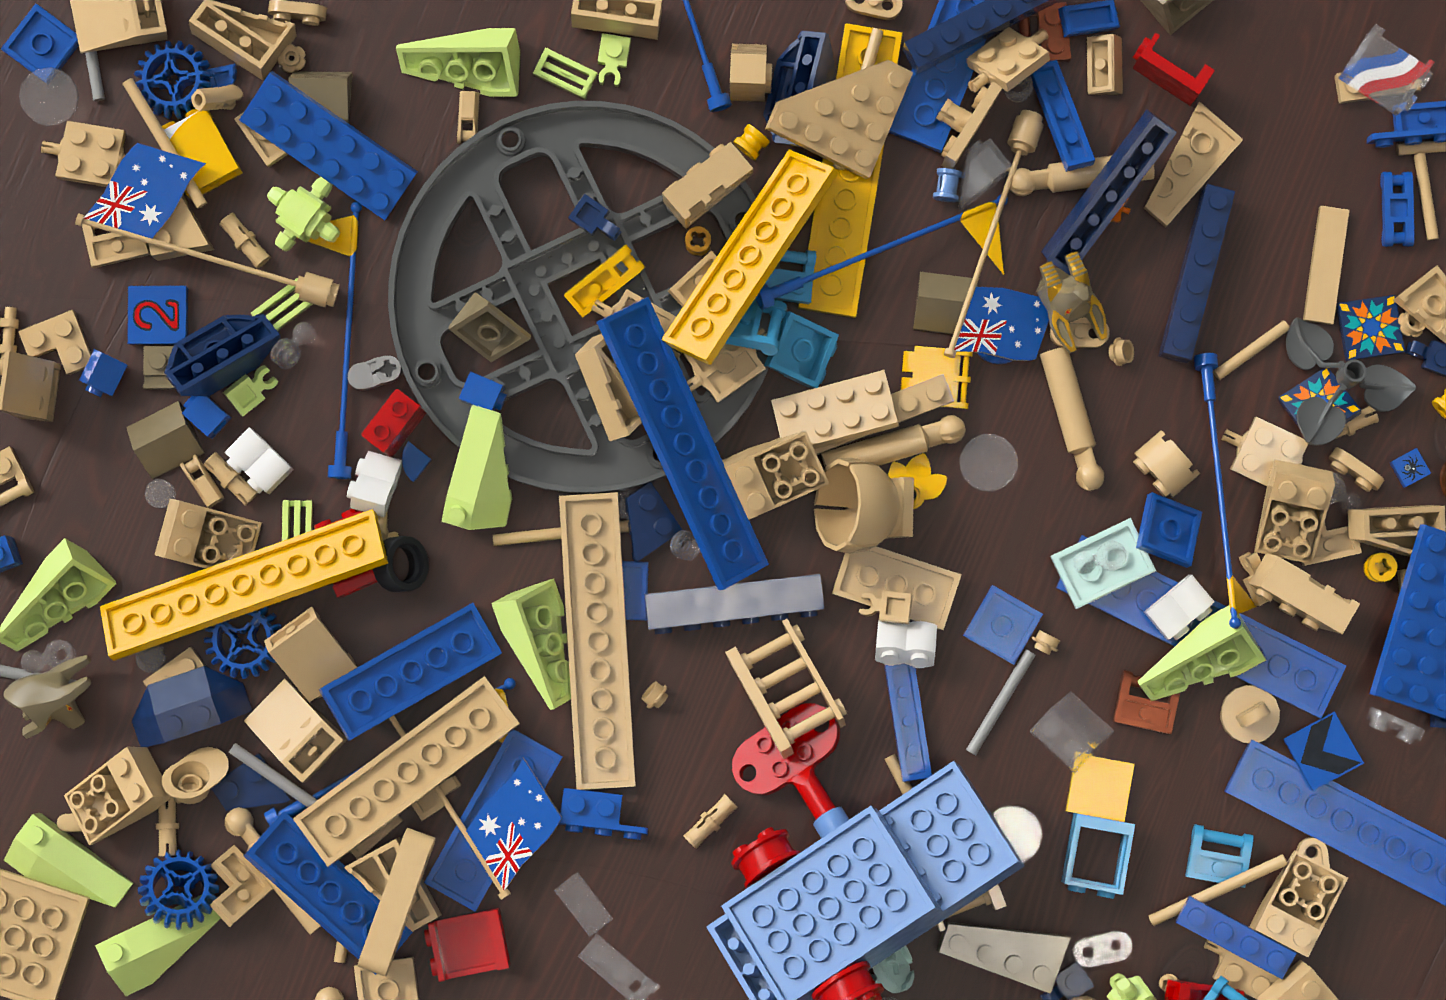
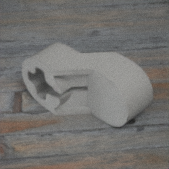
[348,356,402,391]

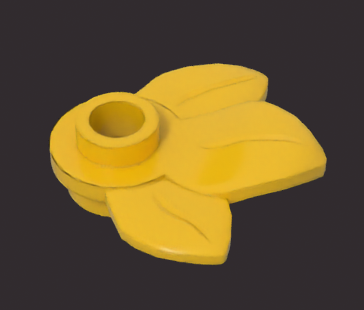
[888,453,947,509]

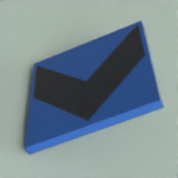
[1283,711,1364,791]

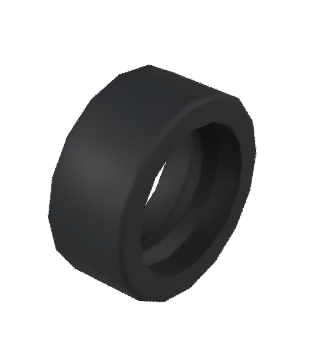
[373,536,429,592]

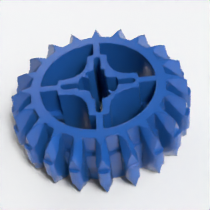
[134,41,213,119]
[204,607,282,679]
[138,849,219,930]

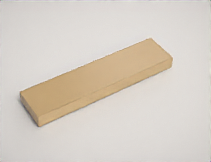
[1303,206,1349,325]

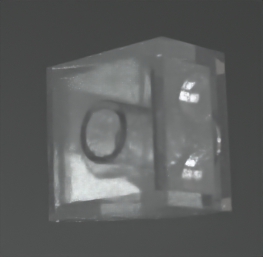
[958,138,1012,211]
[1030,691,1115,774]

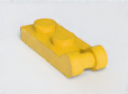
[564,244,645,317]

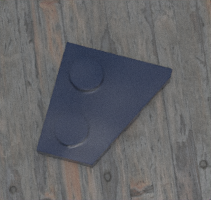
[625,482,682,562]
[211,753,292,811]

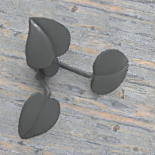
[1286,317,1416,446]

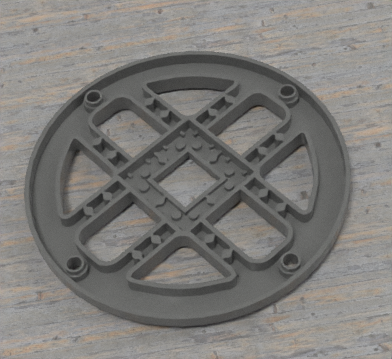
[388,101,781,494]

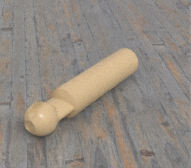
[1010,155,1154,197]
[1040,347,1104,491]
[821,415,966,468]
[225,807,321,935]

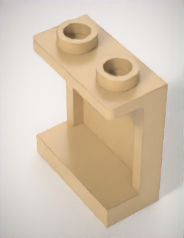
[264,607,357,703]

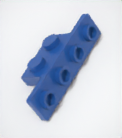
[1367,101,1446,148]
[559,788,648,840]

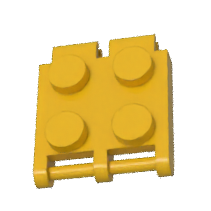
[901,346,973,409]

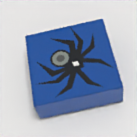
[1389,448,1431,488]

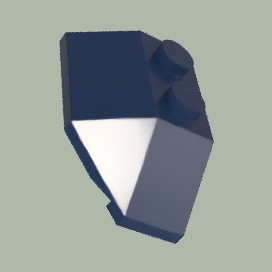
[763,31,837,147]
[164,314,280,396]
[132,666,253,747]

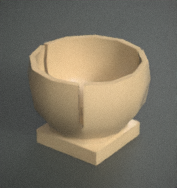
[814,458,914,554]

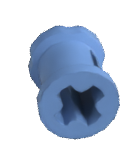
[933,168,962,202]

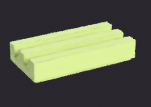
[533,47,598,100]
[251,278,313,331]
[282,500,313,541]

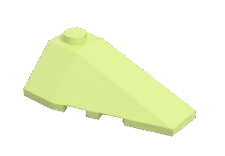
[396,28,520,97]
[441,405,512,530]
[0,538,116,652]
[491,579,571,710]
[1138,605,1266,701]
[4,813,134,907]
[95,895,221,996]

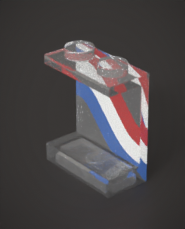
[1338,24,1434,116]

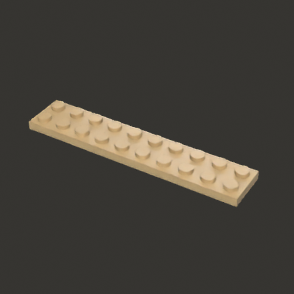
[559,492,636,790]

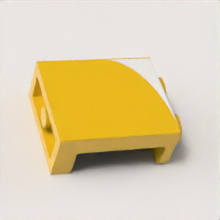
[162,109,243,200]

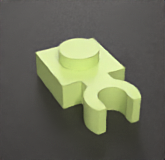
[598,33,631,87]
[223,365,278,416]

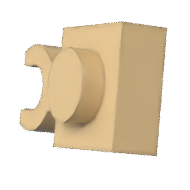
[859,591,913,624]

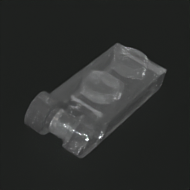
[578,933,660,1000]

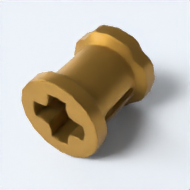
[685,226,711,256]

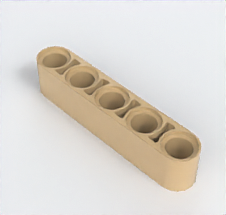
[358,828,436,977]

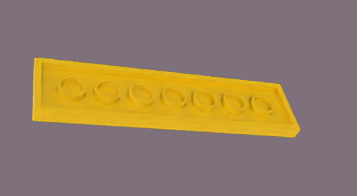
[662,150,838,365]

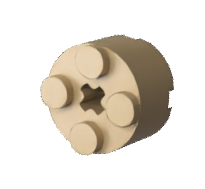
[1133,430,1200,497]

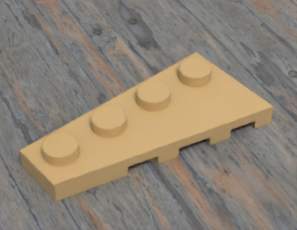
[1144,101,1243,228]
[1393,265,1446,343]

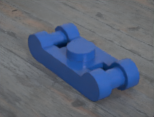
[1380,172,1414,247]

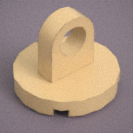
[1220,685,1280,743]

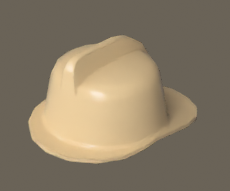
[162,747,229,804]

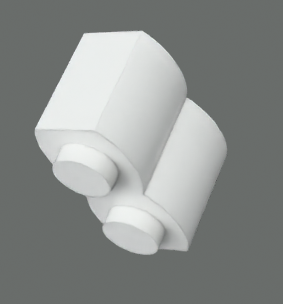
[225,427,294,494]
[347,451,402,517]
[1144,575,1214,640]
[875,620,937,668]

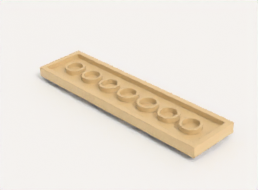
[293,676,520,867]

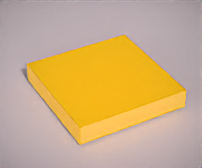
[1065,753,1135,822]

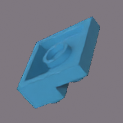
[764,312,839,388]

